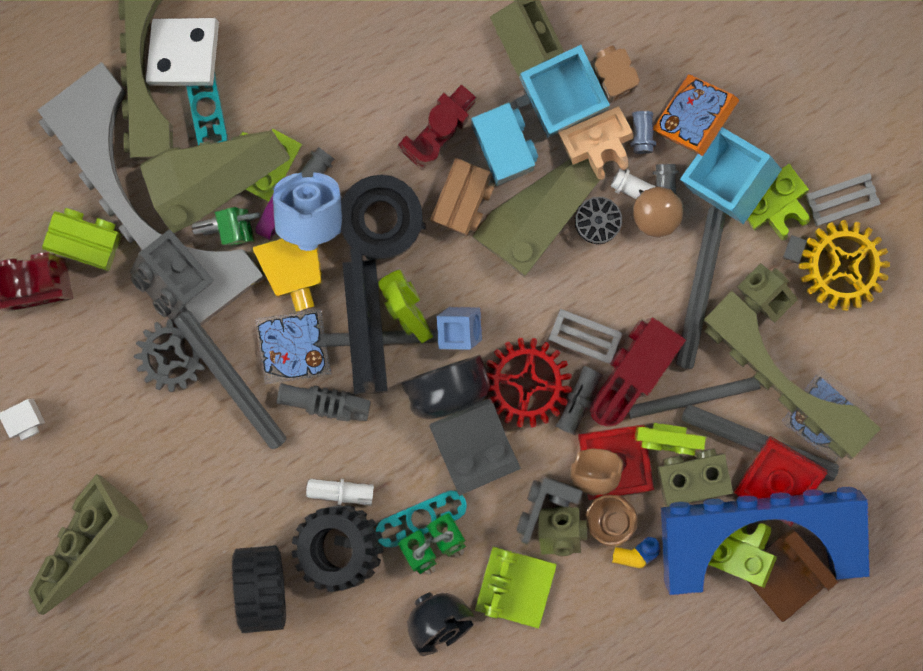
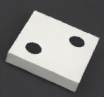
[146,18,219,86]

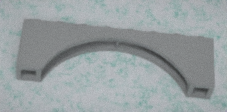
[37,62,265,325]

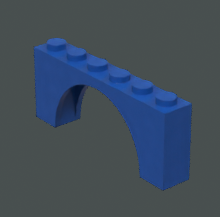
[661,487,870,595]

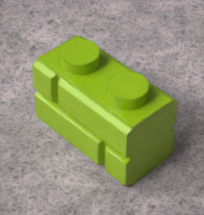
[42,208,122,271]

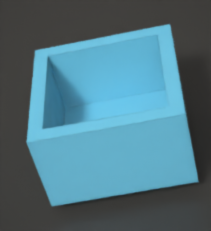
[519,45,610,138]
[471,103,539,186]
[680,127,782,224]

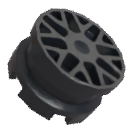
[575,197,622,245]

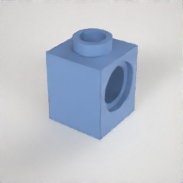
[437,307,482,350]

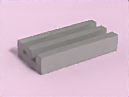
[805,173,881,226]
[548,309,622,364]

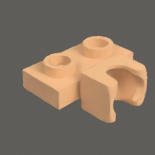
[558,106,634,180]

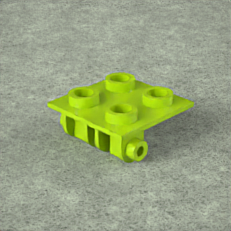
[475,546,557,629]

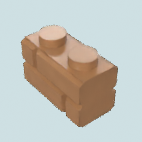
[593,45,640,104]
[430,158,496,236]

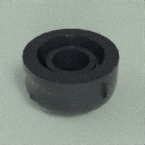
[341,175,426,260]
[401,355,490,420]

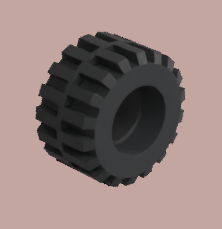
[292,505,383,592]
[232,545,286,633]

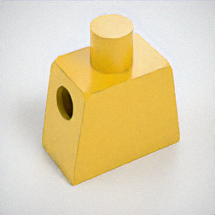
[253,239,323,312]

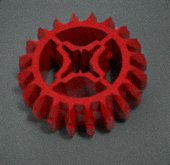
[486,338,572,428]

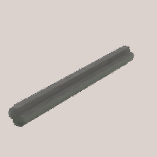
[676,206,726,369]
[174,310,286,449]
[682,405,839,481]

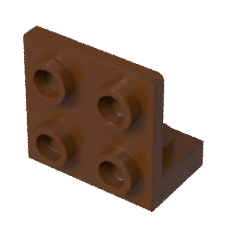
[747,528,839,622]

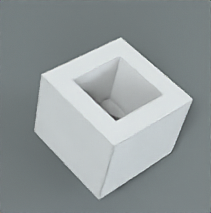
[0,399,45,441]

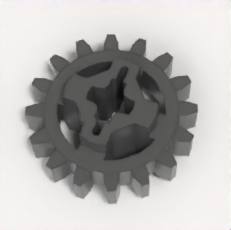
[134,319,206,392]

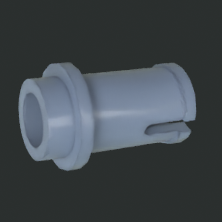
[630,111,656,154]

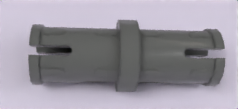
[556,366,603,435]

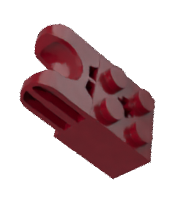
[0,252,73,312]
[589,317,686,427]

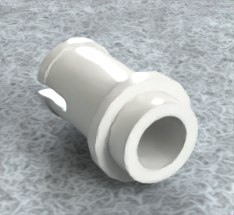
[611,169,656,199]

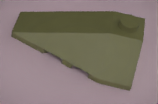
[140,130,290,233]
[472,159,606,278]
[28,474,149,615]

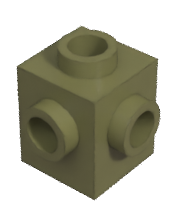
[737,263,798,323]
[539,505,587,556]

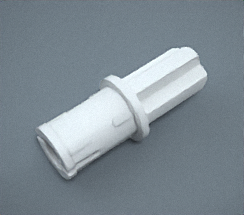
[306,479,374,506]

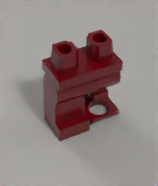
[397,84,476,171]

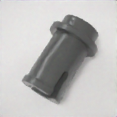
[300,147,334,178]
[653,164,679,194]

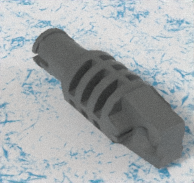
[277,383,371,421]

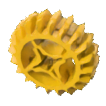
[798,220,890,311]

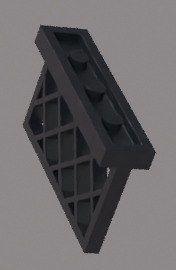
[343,247,388,396]

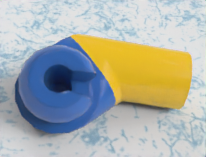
[612,537,660,568]

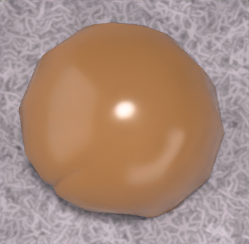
[633,186,684,238]
[570,449,623,495]
[585,494,638,546]

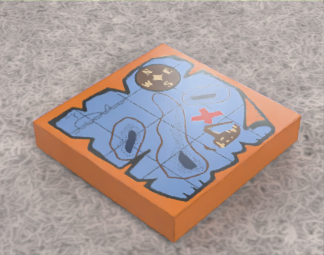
[653,74,739,156]

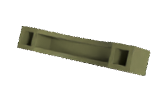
[118,0,174,161]
[703,291,881,460]

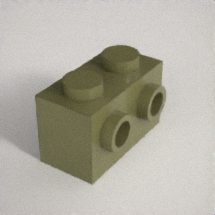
[490,0,564,77]
[657,448,733,507]

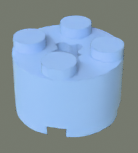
[273,172,342,251]

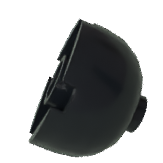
[407,592,476,656]

